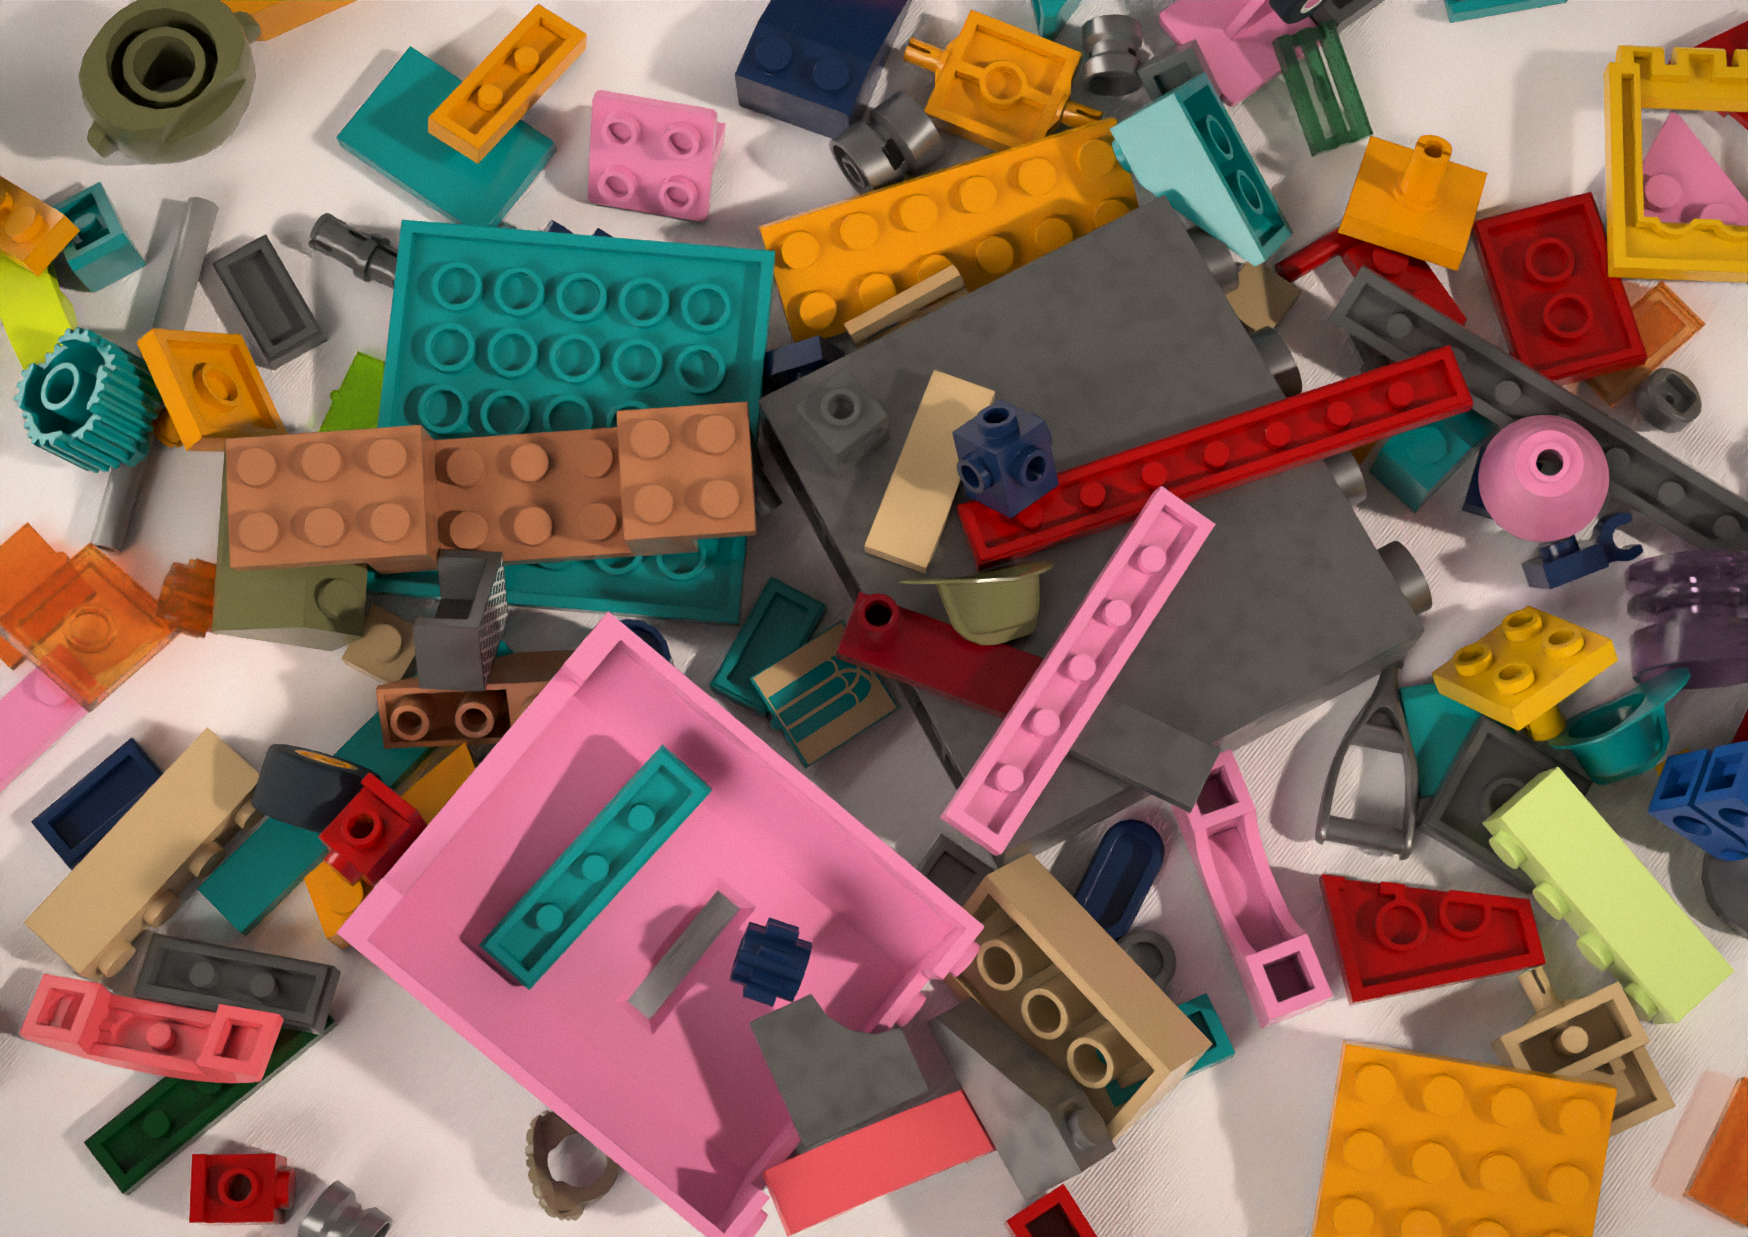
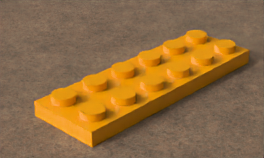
[758,117,1139,343]

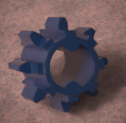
[729,917,813,1007]

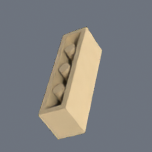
[23,727,265,983]

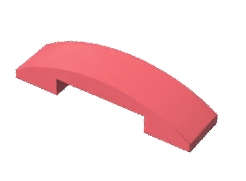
[19,974,284,1083]
[762,1089,997,1237]

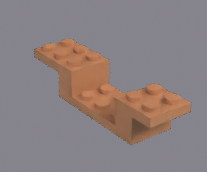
[225,402,757,574]

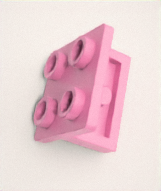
[588,90,726,222]

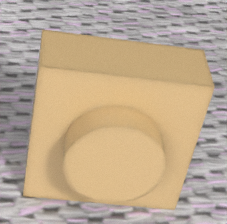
[341,604,417,684]

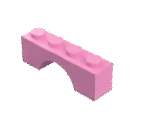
[1170,749,1333,1029]

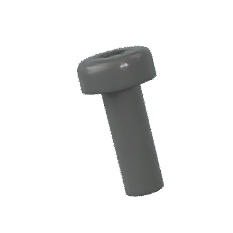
[1348,333,1390,373]

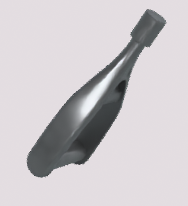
[1315,659,1419,860]

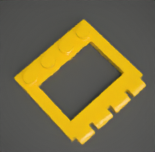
[1603,45,1748,283]

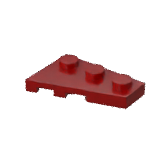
[1318,874,1546,1006]

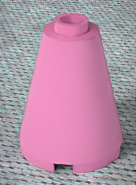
[1478,415,1609,543]

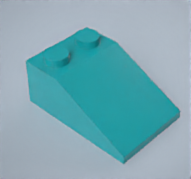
[1110,71,1293,267]

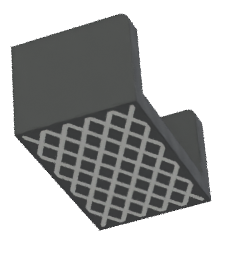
[413,549,508,692]

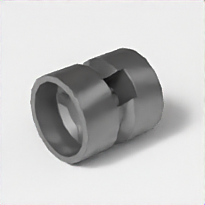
[829,90,945,195]

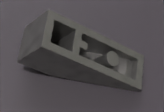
[926,997,1116,1201]

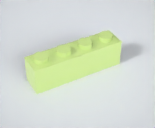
[1482,767,1735,1024]

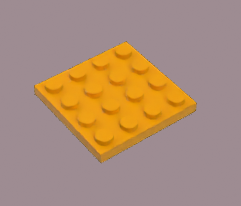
[1311,1039,1617,1237]

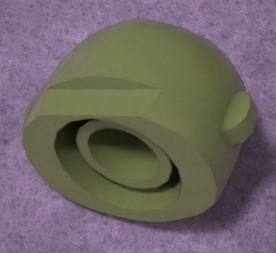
[78,0,261,165]

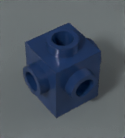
[952,399,1059,519]

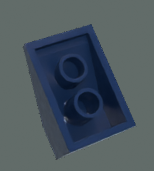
[735,0,912,139]

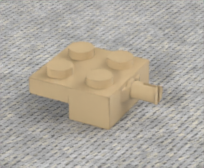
[1490,965,1676,1138]

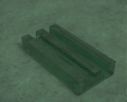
[1272,19,1373,157]

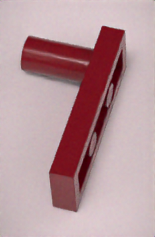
[836,592,1044,719]

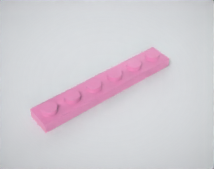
[940,486,1215,856]

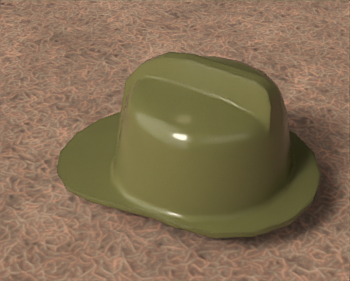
[899,561,1053,645]

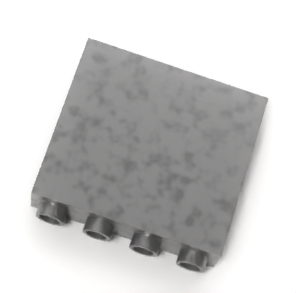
[758,195,1432,869]

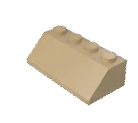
[943,852,1212,1143]

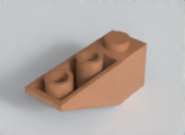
[376,650,575,749]

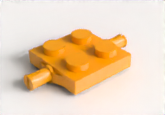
[903,9,1103,152]

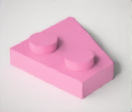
[1643,111,1748,225]

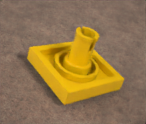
[1431,605,1618,741]

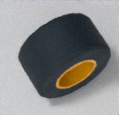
[251,744,381,833]

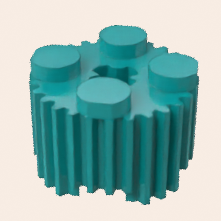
[13,327,163,473]

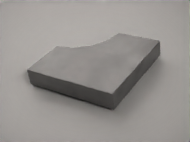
[748,994,929,1148]

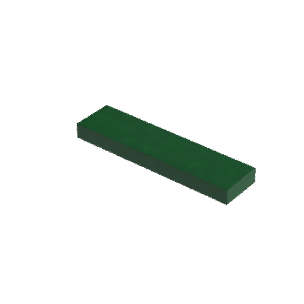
[84,1012,339,1195]

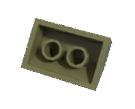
[212,448,368,652]

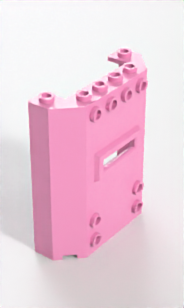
[336,611,985,1237]

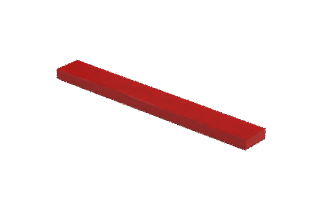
[957,345,1474,572]

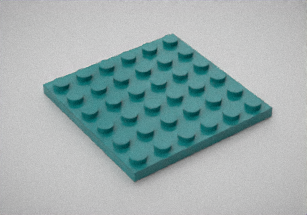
[366,219,776,627]

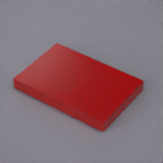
[1470,191,1648,386]

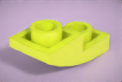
[0,252,78,370]

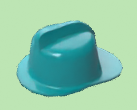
[1547,667,1691,786]

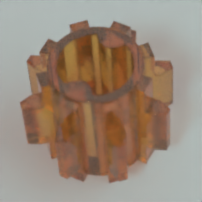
[156,558,221,639]

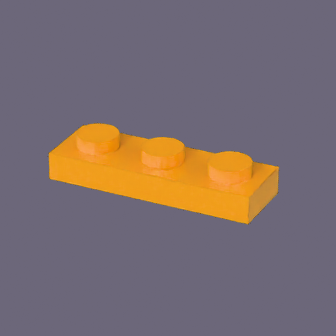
[428,4,587,164]

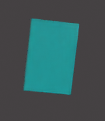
[336,46,557,227]

